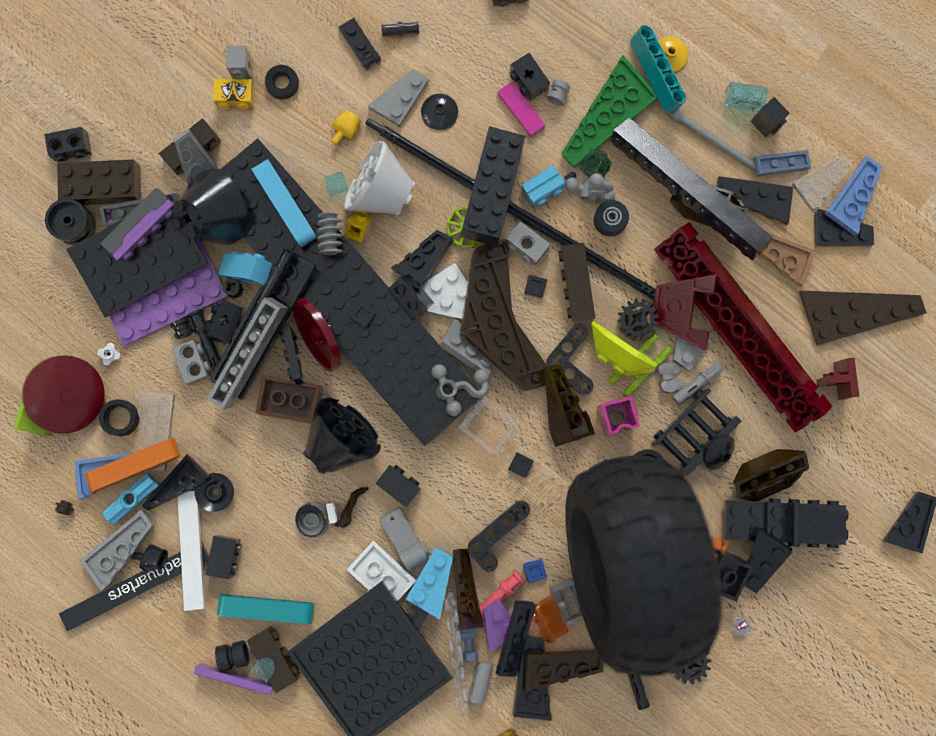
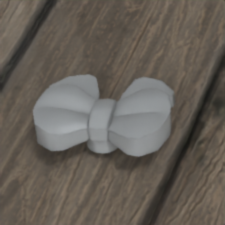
[656,362,683,393]

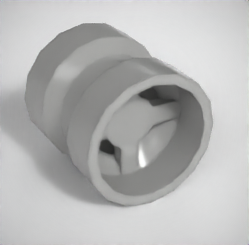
[546,79,570,106]

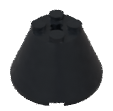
[171,169,249,245]
[303,397,381,474]

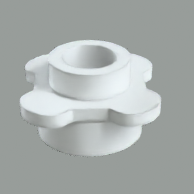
[97,343,121,365]

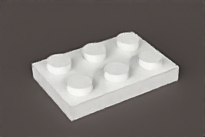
[347,540,416,601]

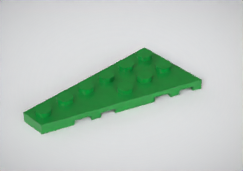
[561,55,658,168]

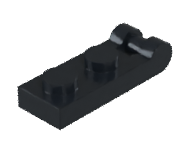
[338,18,381,70]

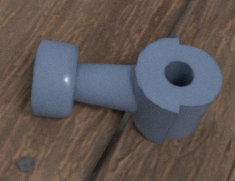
[459,629,479,661]

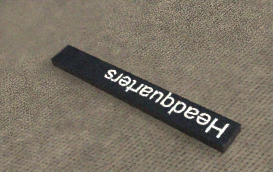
[59,542,209,631]

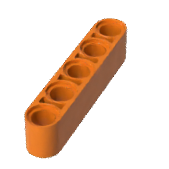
[84,438,181,493]

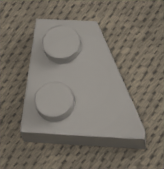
[673,326,711,371]

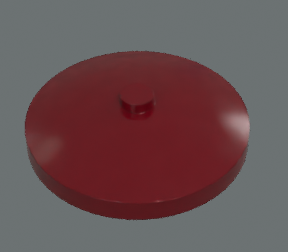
[293,298,341,372]
[22,355,105,434]

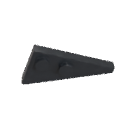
[142,454,212,511]

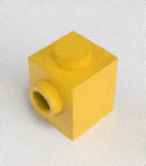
[344,211,373,243]

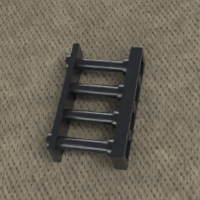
[652,388,742,476]

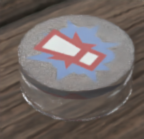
[730,616,751,636]

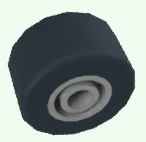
[593,200,629,237]

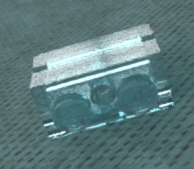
[723,82,768,112]

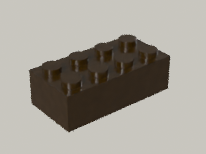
[57,159,141,205]

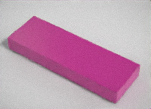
[497,81,546,137]

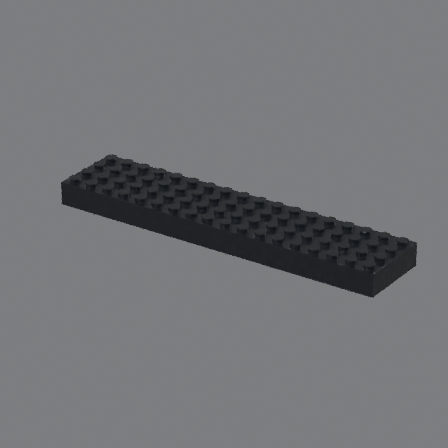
[220,138,480,446]

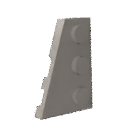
[368,69,429,127]
[439,318,494,375]

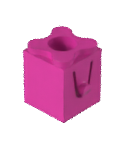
[597,396,640,436]

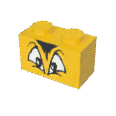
[213,79,255,110]

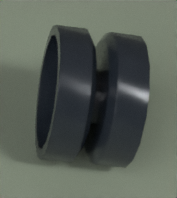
[44,199,96,245]

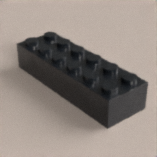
[460,126,526,247]

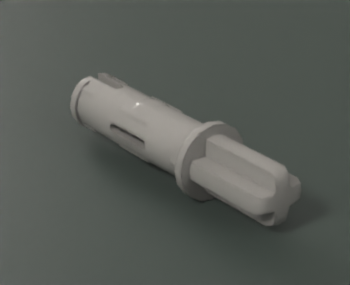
[672,363,724,405]

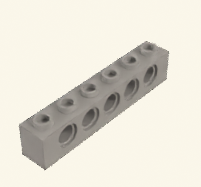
[207,298,288,409]

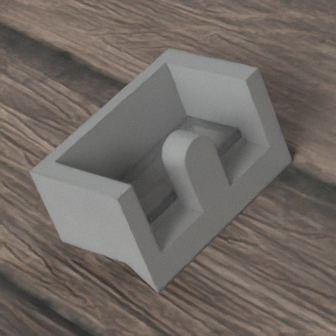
[549,579,583,626]

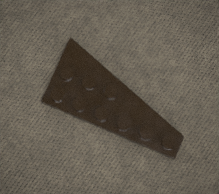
[799,291,927,346]

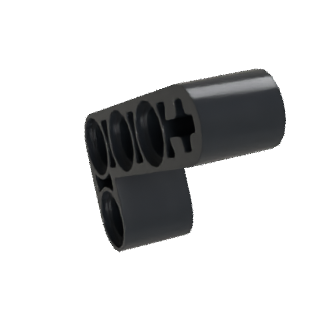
[468,500,530,572]

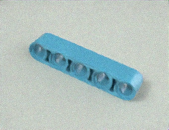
[252,159,317,248]

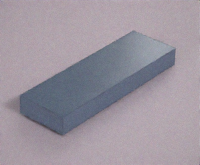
[753,150,811,177]

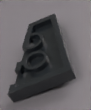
[391,230,454,287]
[280,323,304,385]
[882,492,936,554]
[745,526,793,594]

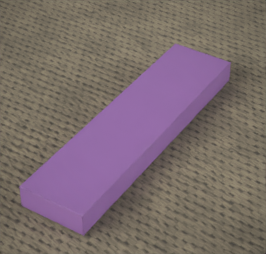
[194,663,274,695]

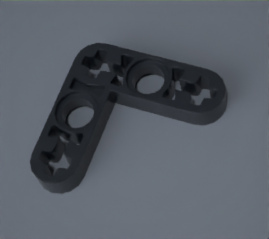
[546,324,594,395]

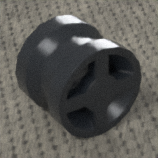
[170,318,194,339]

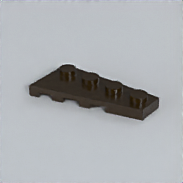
[453,549,484,630]

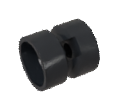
[215,640,249,672]

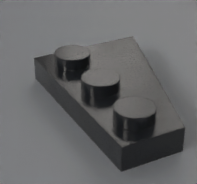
[814,208,874,247]

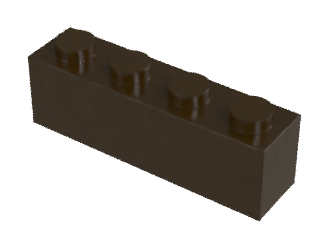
[558,242,596,322]

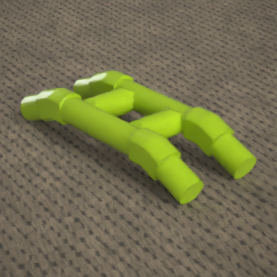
[608,333,673,398]

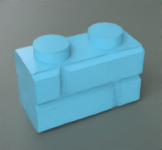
[521,166,565,207]

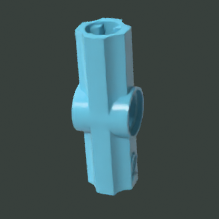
[102,473,159,525]

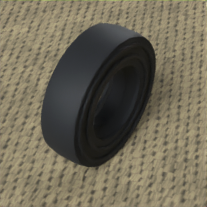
[265,65,299,99]

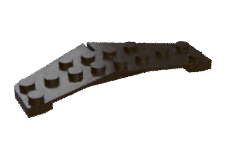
[460,239,550,391]

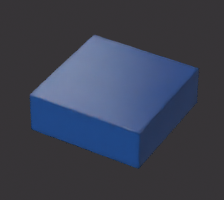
[523,559,547,583]

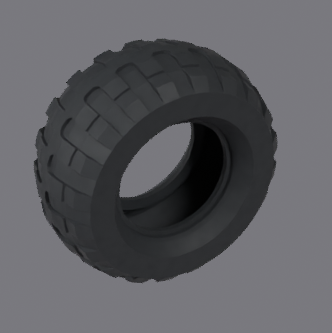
[565,455,722,677]

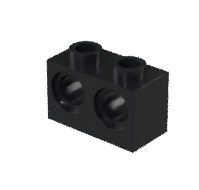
[44,127,92,162]

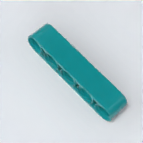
[630,25,686,114]
[217,594,314,624]

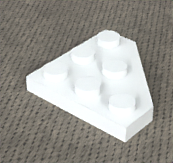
[421,264,468,319]

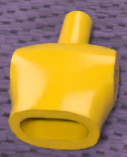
[331,110,362,145]

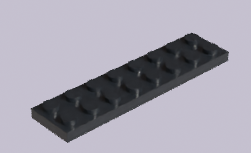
[209,246,317,400]

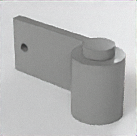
[379,507,430,571]

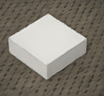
[326,503,339,524]

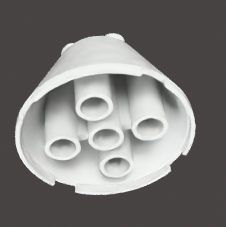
[344,141,415,216]

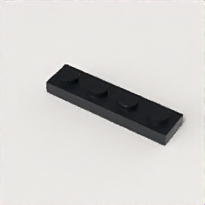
[496,600,536,677]

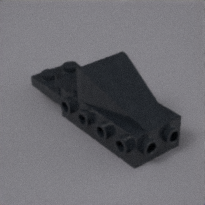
[724,498,849,548]

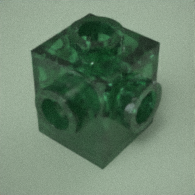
[579,149,612,178]

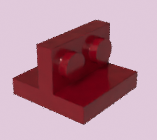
[817,358,860,400]

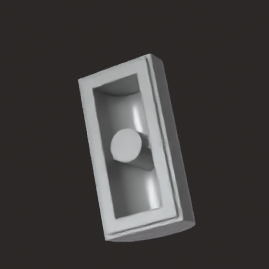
[468,659,494,704]

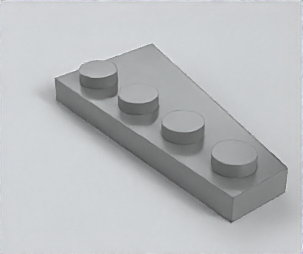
[80,510,155,592]

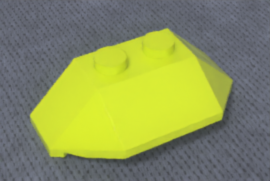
[591,321,658,376]

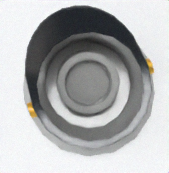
[295,502,329,538]

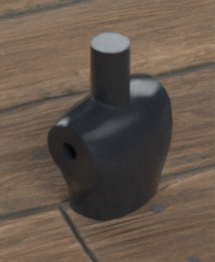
[132,544,168,572]

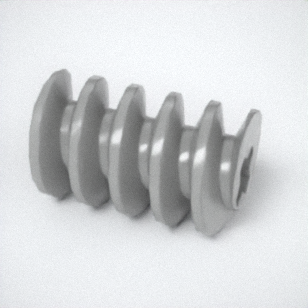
[317,212,343,255]

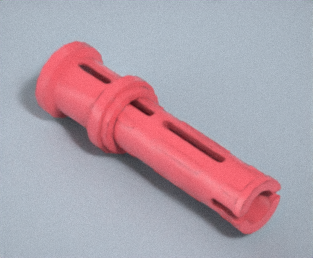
[480,570,526,620]

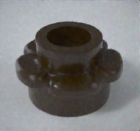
[54,500,74,516]

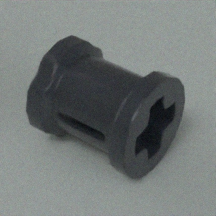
[223,279,243,298]

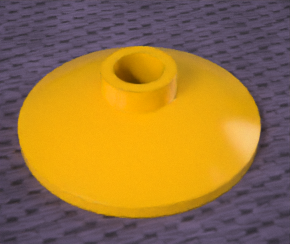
[658,37,688,72]

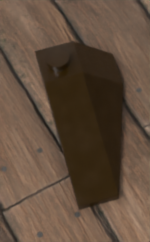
[544,364,595,447]

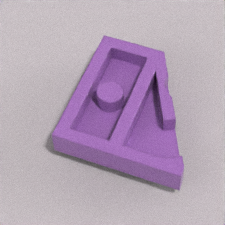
[482,599,511,652]

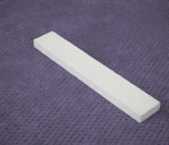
[178,491,206,611]

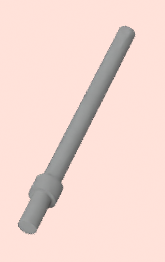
[660,106,755,170]

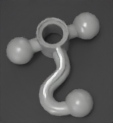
[565,173,615,203]
[431,364,489,416]

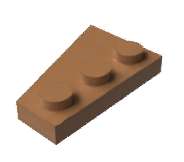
[760,233,815,287]

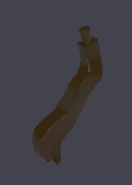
[335,486,369,528]

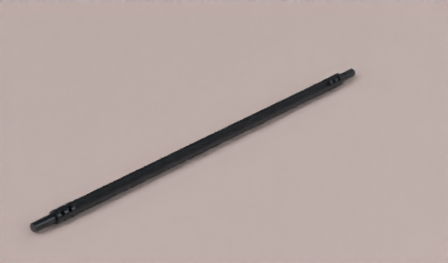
[365,118,656,300]

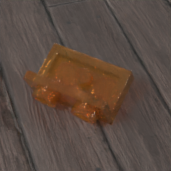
[532,596,569,643]

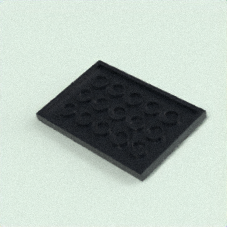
[66,194,208,318]

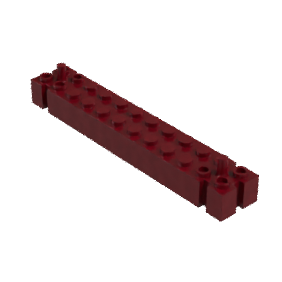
[654,222,833,433]

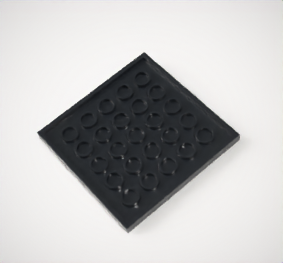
[287,580,453,736]

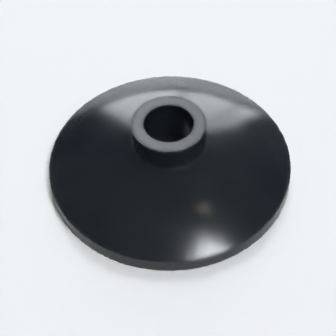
[421,93,458,130]
[704,435,735,470]
[195,473,234,512]

